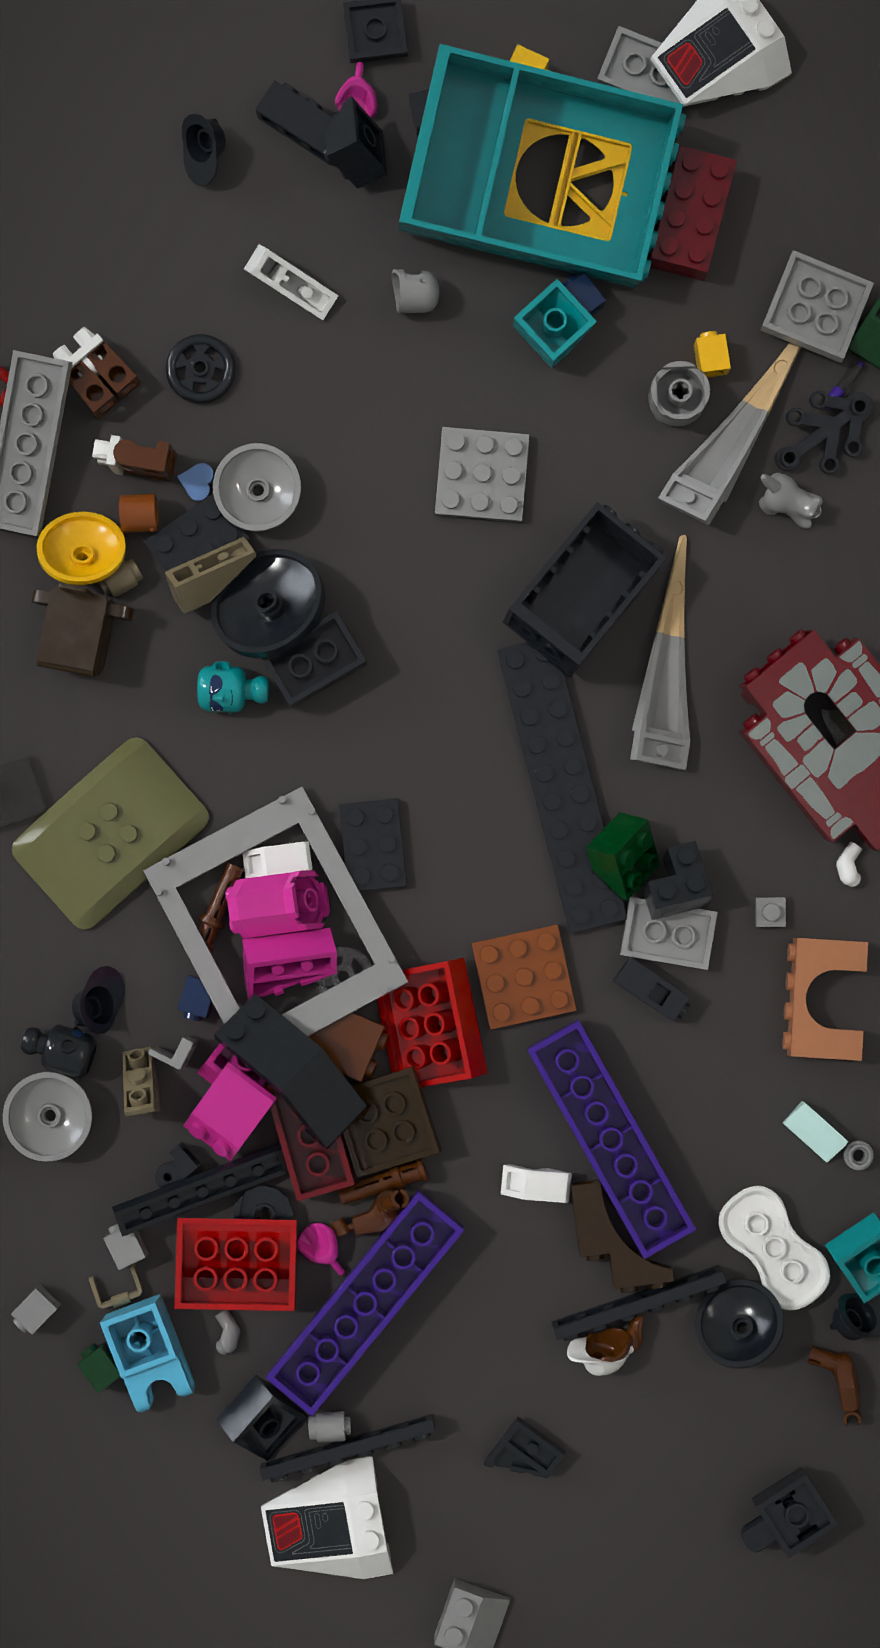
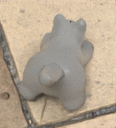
[759,473,823,530]

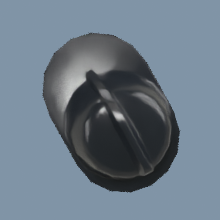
[182,113,226,186]
[72,966,125,1034]
[830,1293,880,1341]

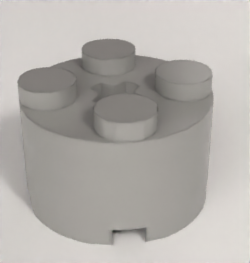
[648,361,710,427]

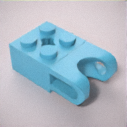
[100,1294,195,1413]

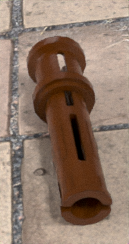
[198,863,244,952]
[338,1158,429,1206]

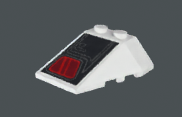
[650,0,792,107]
[261,1455,393,1579]

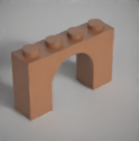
[782,938,868,1061]

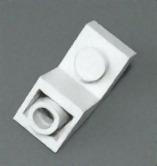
[242,841,312,878]
[501,1164,572,1203]

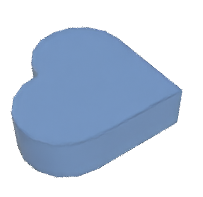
[177,463,214,502]

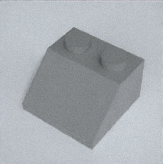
[434,1578,510,1648]

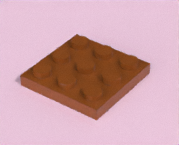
[471,924,577,1030]

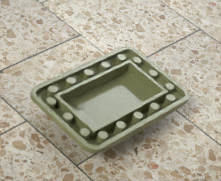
[12,737,209,930]

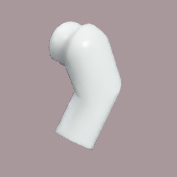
[836,841,862,887]

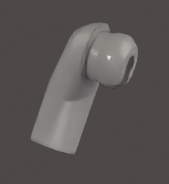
[215,1310,241,1355]

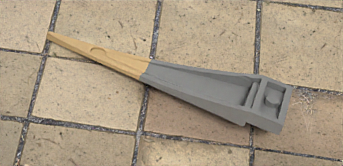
[658,343,801,525]
[630,535,690,770]

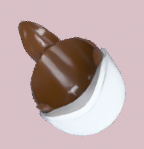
[567,1316,644,1376]

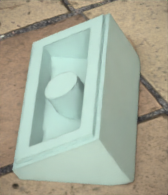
[783,1101,848,1163]

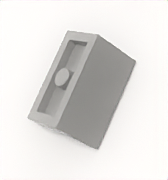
[148,1035,199,1070]

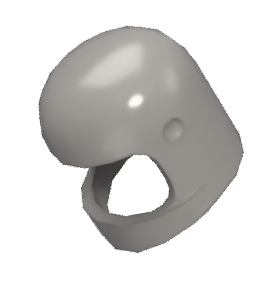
[392,269,440,313]

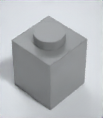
[103,1224,149,1270]
[11,1284,62,1335]

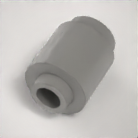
[308,1411,351,1443]

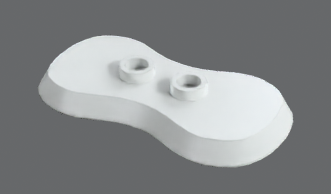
[719,1186,830,1310]

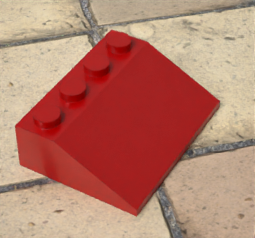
[377,957,488,1087]
[174,1218,297,1311]

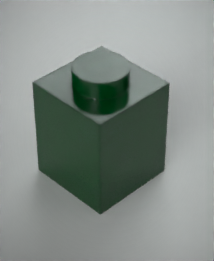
[77,1342,121,1393]

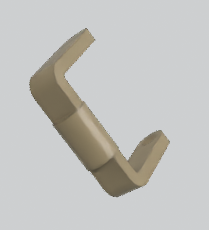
[89,1263,143,1309]

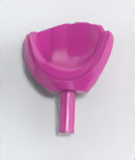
[335,62,378,118]
[297,1223,345,1276]

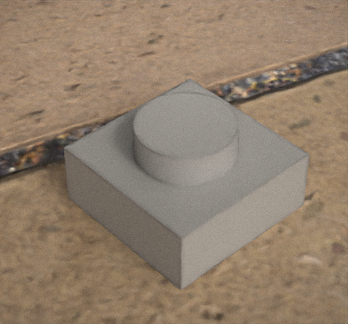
[755,897,786,927]

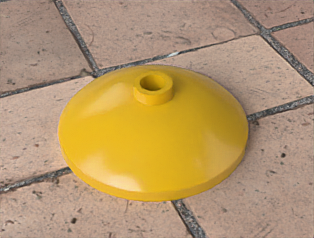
[37,512,126,585]

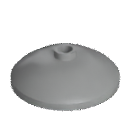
[213,443,301,532]
[3,1072,92,1162]

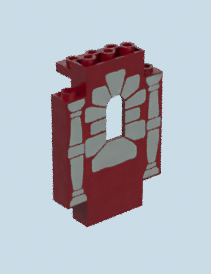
[739,629,880,851]

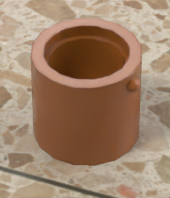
[119,493,159,533]

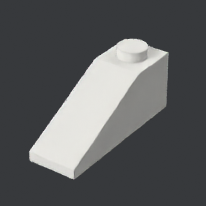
[244,244,338,320]

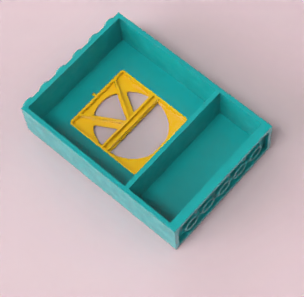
[398,44,686,288]

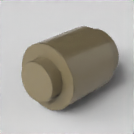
[98,558,144,598]

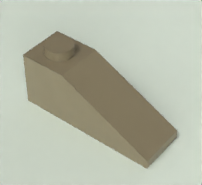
[165,537,256,614]

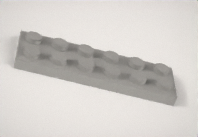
[0,350,73,537]

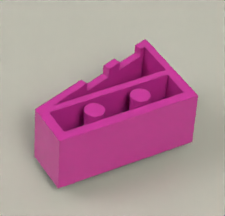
[242,928,337,1000]

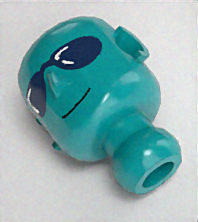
[197,661,269,715]

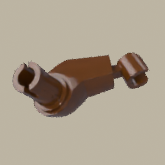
[330,1189,409,1236]
[807,1345,862,1426]

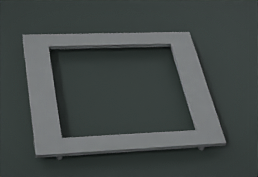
[143,787,408,1069]

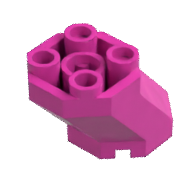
[225,870,330,939]

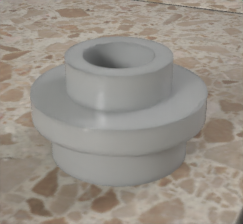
[843,1140,874,1170]

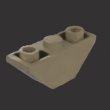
[122,1046,161,1117]

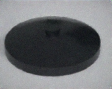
[211,549,325,658]

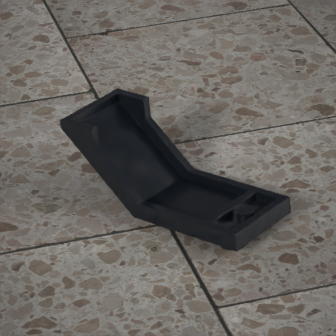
[214,994,367,1149]

